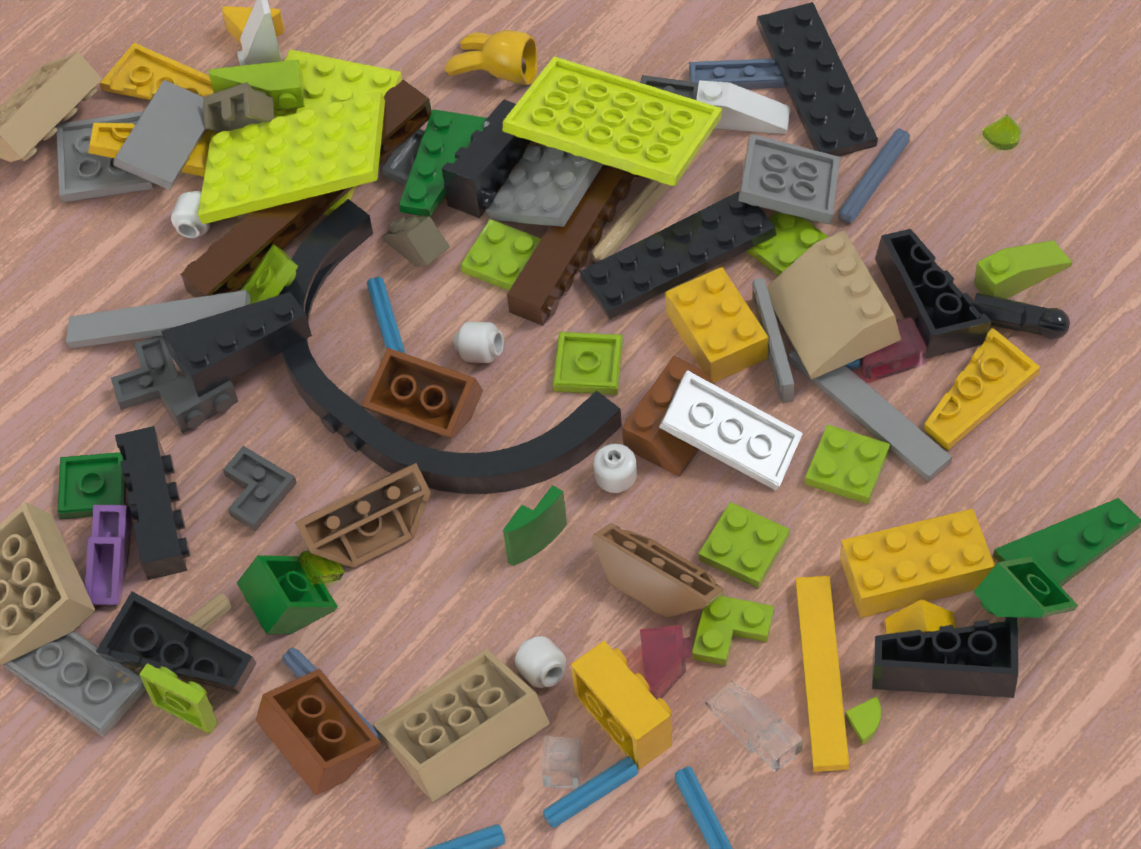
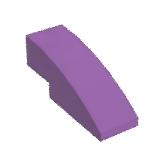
[85,505,132,605]

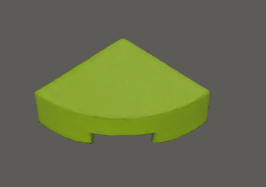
[845,696,881,745]

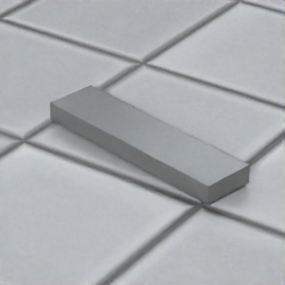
[752,278,794,403]

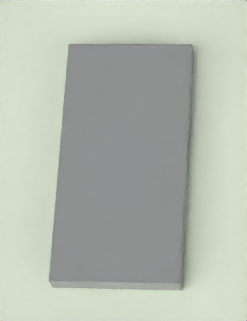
[113,80,206,190]
[3,631,146,737]

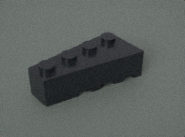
[442,99,534,219]
[875,229,992,359]
[161,292,312,397]
[96,591,257,693]
[872,617,1018,698]

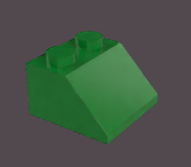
[236,555,338,634]
[973,556,1078,618]

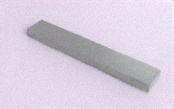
[66,290,251,349]
[788,350,952,482]

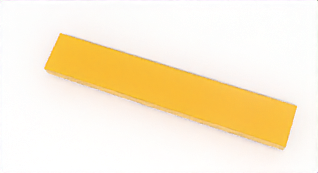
[795,576,849,772]

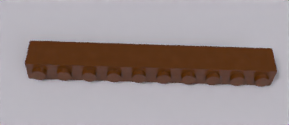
[181,80,432,298]

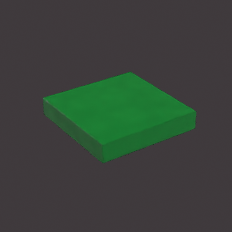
[57,452,126,519]

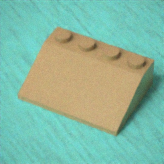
[0,52,102,162]
[767,230,901,380]
[0,502,96,666]
[372,649,550,802]

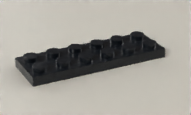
[756,2,878,156]
[579,191,776,320]

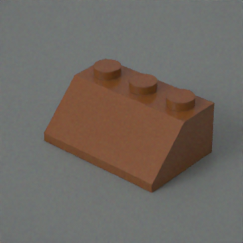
[362,347,483,439]
[622,356,717,477]
[256,668,381,795]

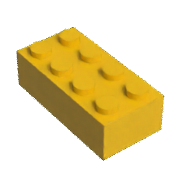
[840,508,995,618]

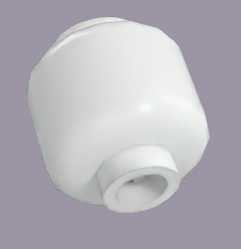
[171,191,212,238]
[454,322,504,363]
[593,444,637,493]
[515,636,566,688]

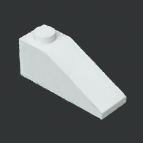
[237,0,282,66]
[696,80,790,134]

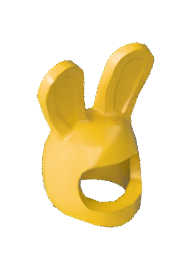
[444,30,538,85]

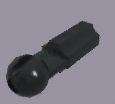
[973,293,1070,339]

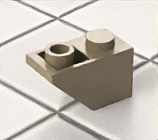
[382,215,450,266]

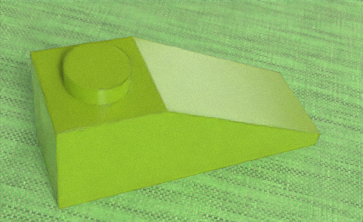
[209,59,305,110]
[974,240,1072,299]

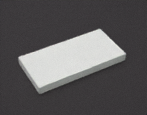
[659,370,803,491]

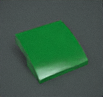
[503,485,567,566]

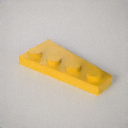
[100,43,214,100]
[88,123,217,177]
[924,327,1041,451]

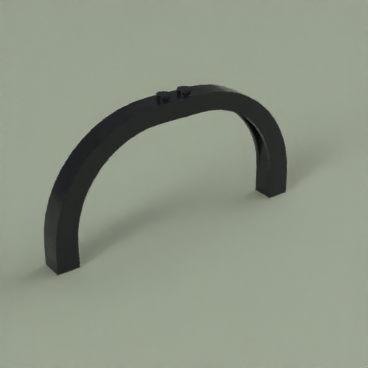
[278,199,622,494]

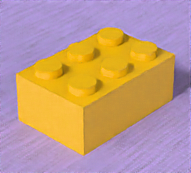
[665,267,769,383]
[571,640,673,770]

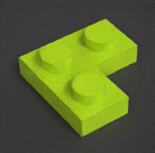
[692,596,774,666]

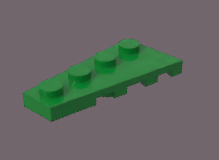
[399,109,487,217]
[993,498,1141,587]

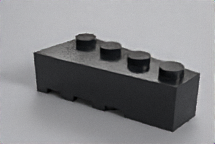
[115,426,191,580]

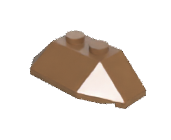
[295,463,431,568]
[591,523,724,618]

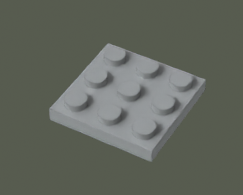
[56,111,153,202]
[738,134,840,225]
[486,145,603,227]

